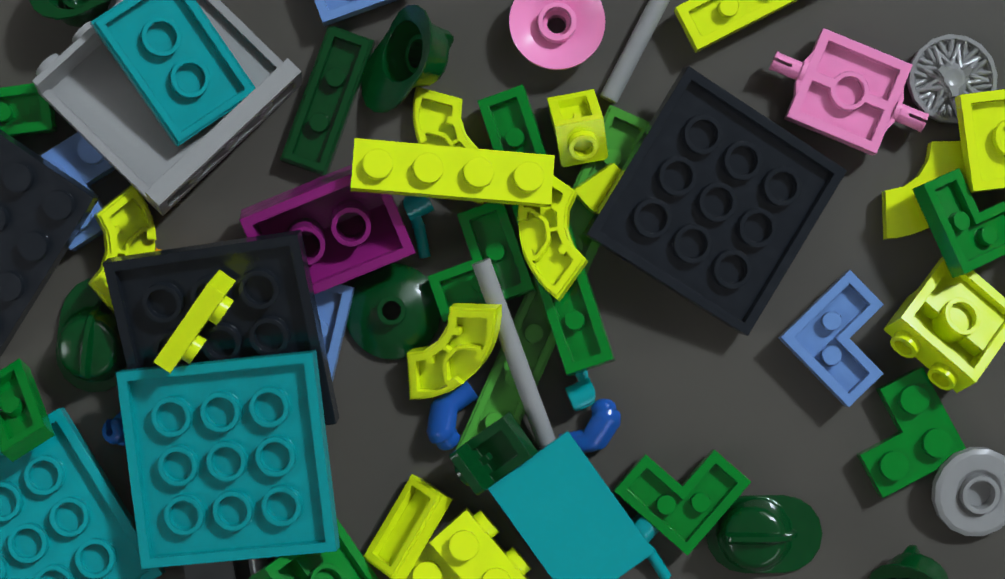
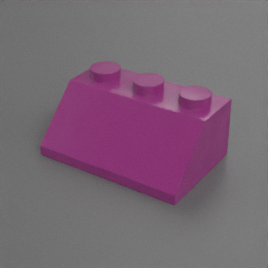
[239,164,416,295]

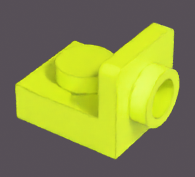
[547,89,608,167]

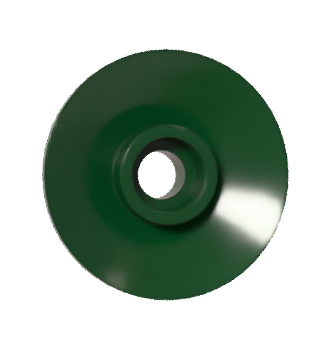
[347,263,441,359]

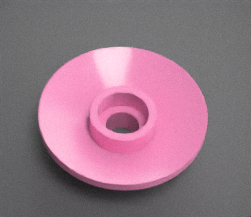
[509,0,606,70]

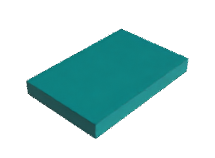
[90,0,255,147]
[488,431,654,579]

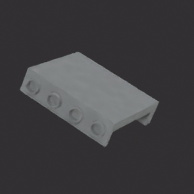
[32,0,302,216]

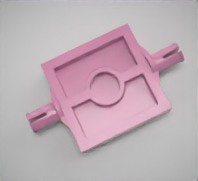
[769,28,929,156]

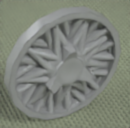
[907,34,998,124]
[931,447,1005,536]

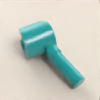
[403,196,434,259]
[565,371,596,411]
[632,513,672,579]

